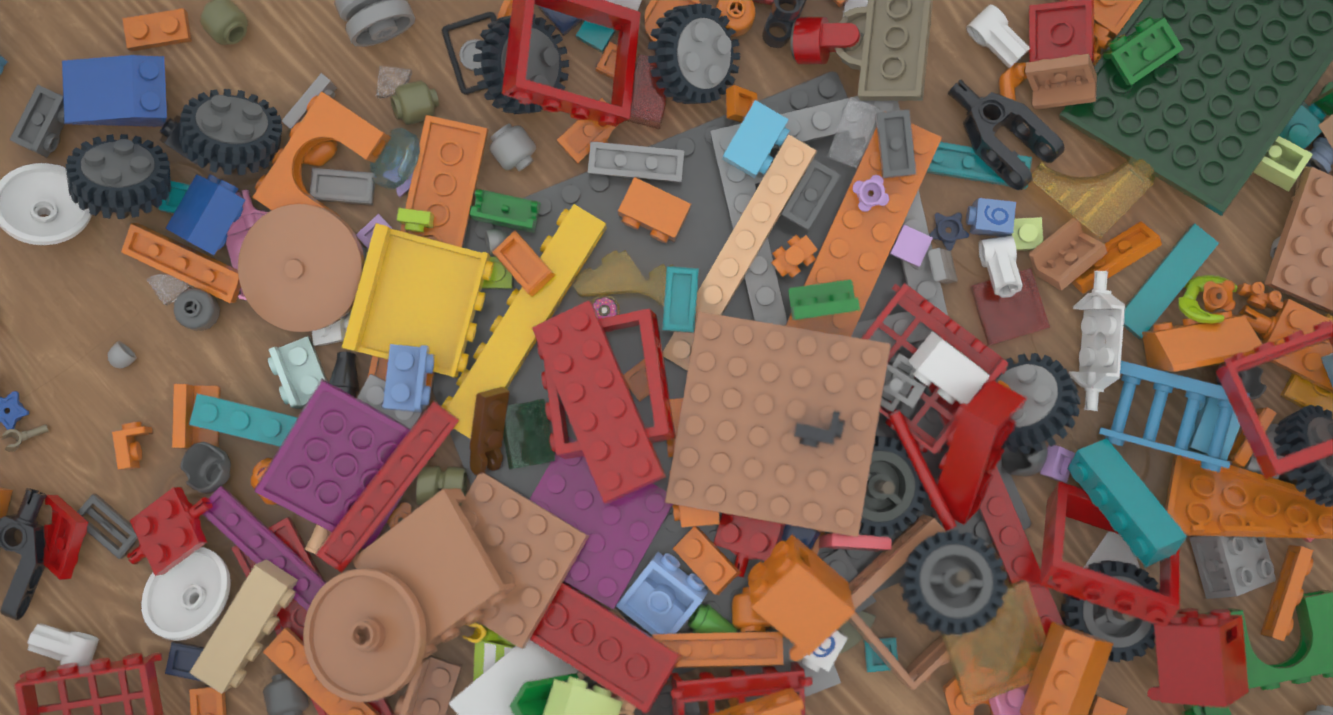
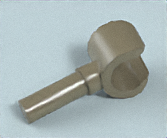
[1,424,49,452]

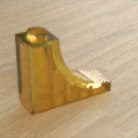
[1032,156,1155,239]

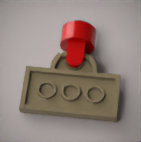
[791,0,933,101]

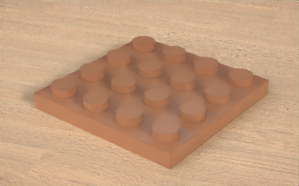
[1264,167,1333,314]
[460,472,589,649]

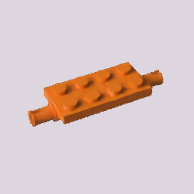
[1239,299,1333,393]

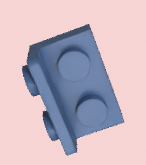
[383,344,435,413]

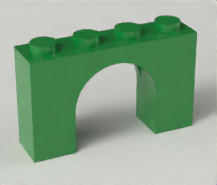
[1202,590,1333,694]

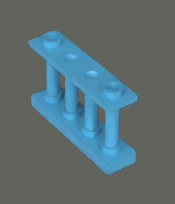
[1099,361,1250,472]

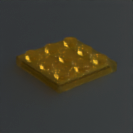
[942,580,1046,706]

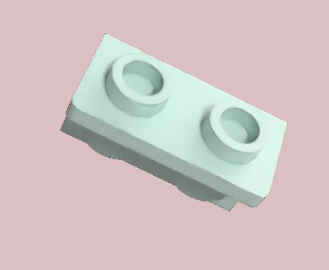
[268,336,328,409]

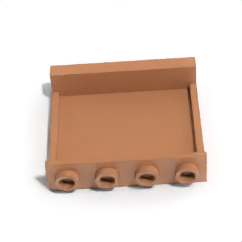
[352,488,516,659]

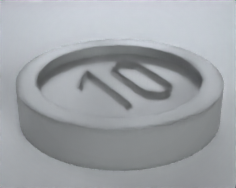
[460,39,482,71]

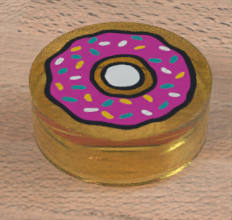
[591,294,620,319]

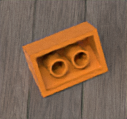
[1142,311,1262,372]
[1019,621,1114,715]

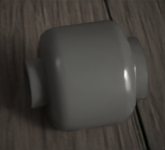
[173,288,220,331]
[263,673,309,715]

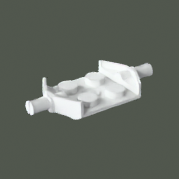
[1068,271,1125,411]

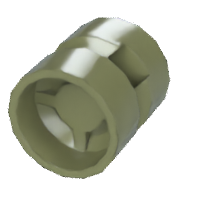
[416,465,467,506]

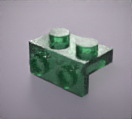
[503,399,556,470]

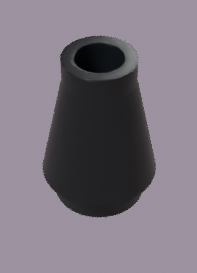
[329,352,359,397]

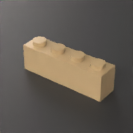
[190,559,298,694]

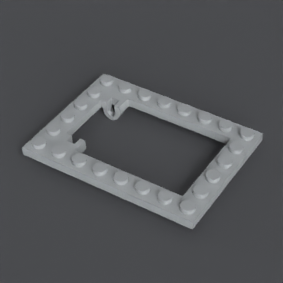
[710,96,948,347]

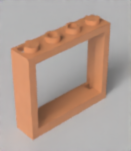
[848,514,1006,691]

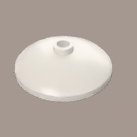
[0,163,92,245]
[141,547,230,640]

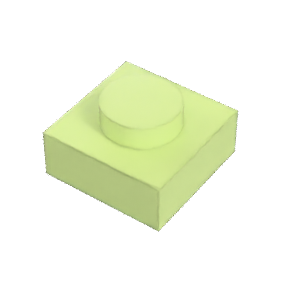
[1010,217,1043,251]

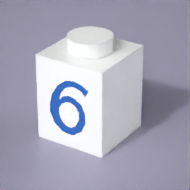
[801,630,848,672]

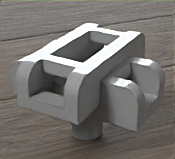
[880,353,926,412]

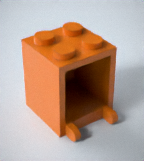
[748,534,855,661]

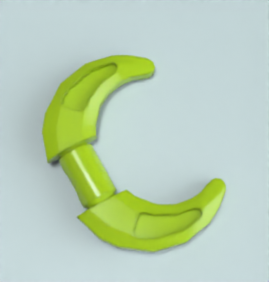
[1178,275,1238,324]

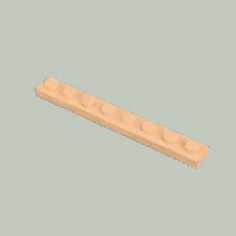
[663,134,817,371]

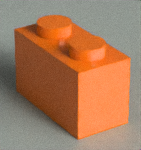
[618,177,691,243]

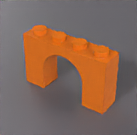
[252,91,391,217]

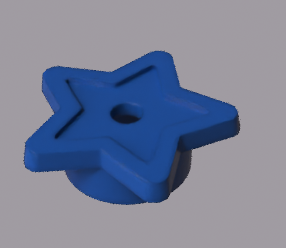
[0,391,29,430]

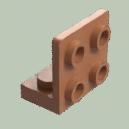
[394,655,462,715]

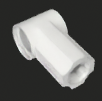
[966,5,1030,68]
[979,236,1023,298]
[28,623,99,667]

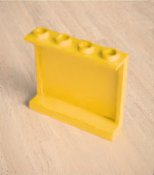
[342,223,494,378]

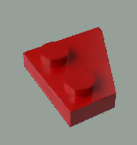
[44,495,88,580]

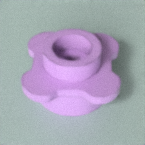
[852,175,889,212]

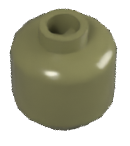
[200,0,248,45]
[390,80,439,125]

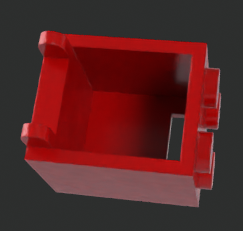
[1147,608,1249,707]

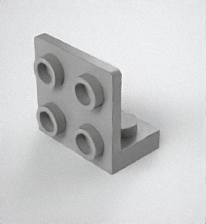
[1189,536,1276,599]

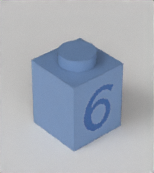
[966,198,1016,237]

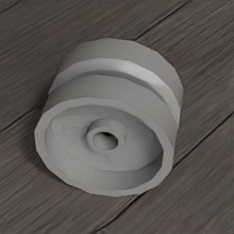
[334,0,415,47]

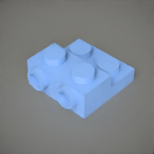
[616,552,708,635]

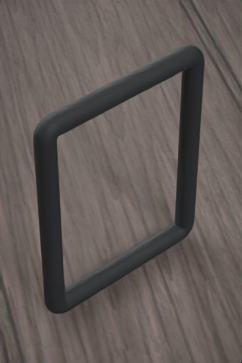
[442,12,497,95]

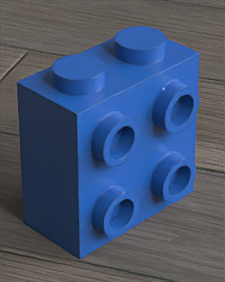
[165,174,245,255]

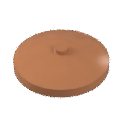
[238,204,365,332]
[304,569,427,702]

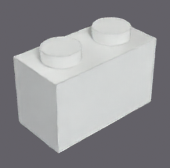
[908,331,990,404]

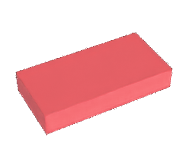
[819,533,891,552]

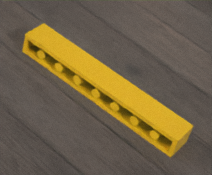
[442,204,607,439]

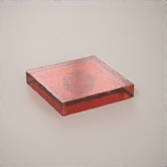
[970,268,1050,346]

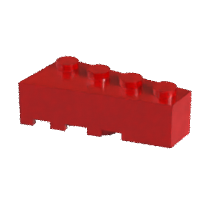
[931,380,1027,525]

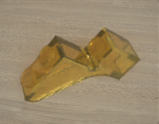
[572,250,675,310]

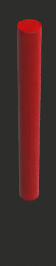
[888,410,957,531]

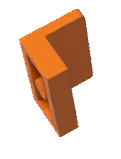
[172,384,221,448]

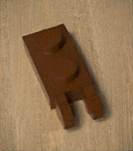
[469,386,510,476]

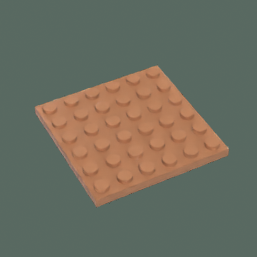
[665,311,891,537]

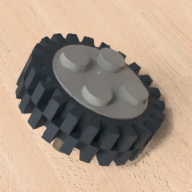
[648,3,740,104]
[987,353,1080,454]

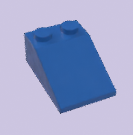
[62,55,167,127]

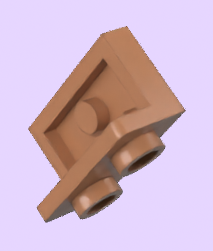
[1025,54,1097,109]
[1029,218,1107,291]

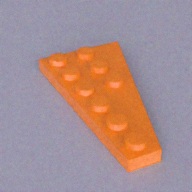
[1165,454,1333,539]

